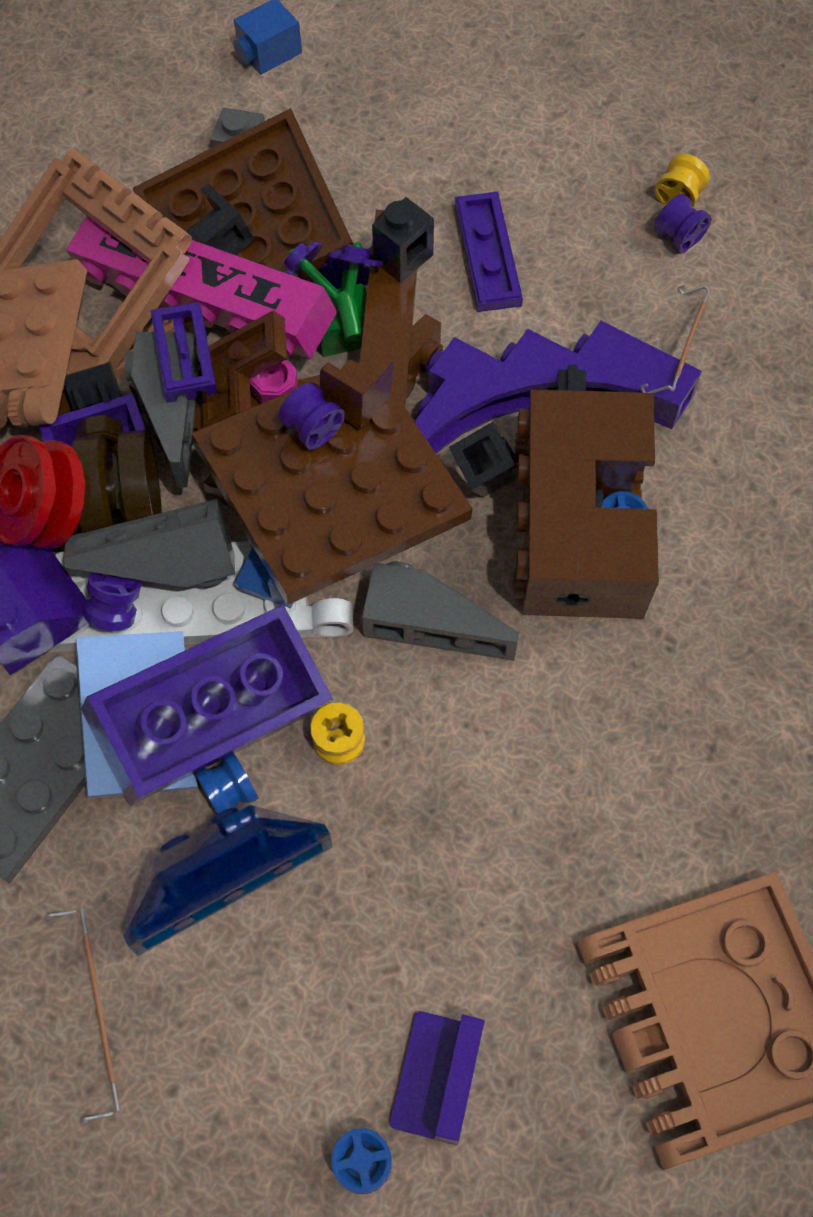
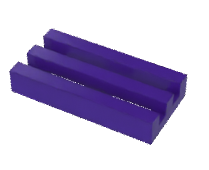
[150,302,217,403]

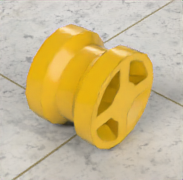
[654,154,710,207]
[310,702,365,765]

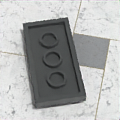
[0,654,86,884]

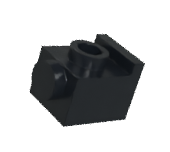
[369,197,434,283]
[449,422,518,497]

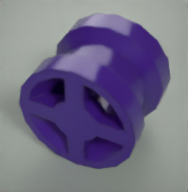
[654,194,712,253]
[278,382,345,449]
[83,572,141,631]

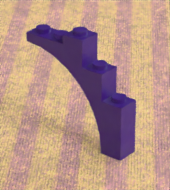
[415,320,702,454]

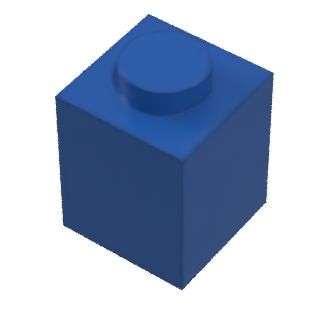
[233,0,302,75]

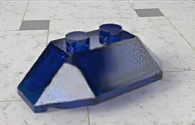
[123,805,333,956]

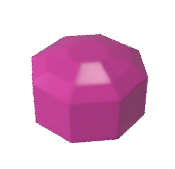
[250,360,298,404]

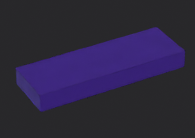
[454,191,523,312]

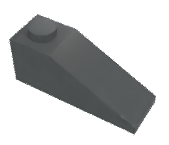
[125,332,201,487]
[62,499,235,587]
[362,561,519,661]

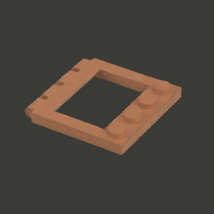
[0,149,192,374]

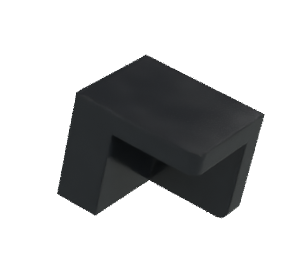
[187,183,255,255]

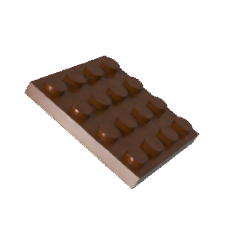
[133,108,354,333]
[192,357,473,605]

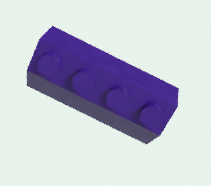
[0,541,89,675]

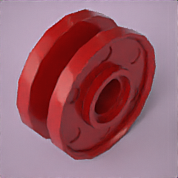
[0,435,85,548]

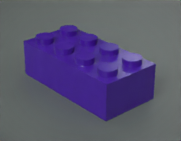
[81,604,333,806]

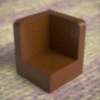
[320,357,394,430]

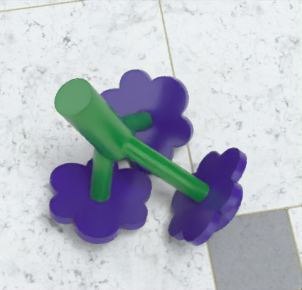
[284,241,383,341]

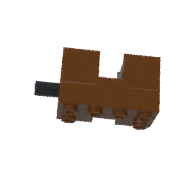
[513,365,659,619]

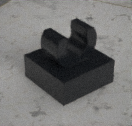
[64,361,122,411]

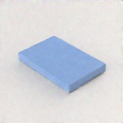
[75,631,197,799]

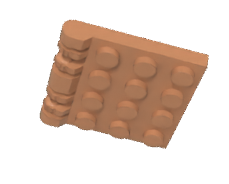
[0,259,87,429]
[577,871,813,1171]

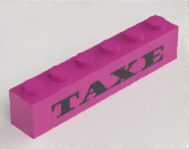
[66,216,337,360]

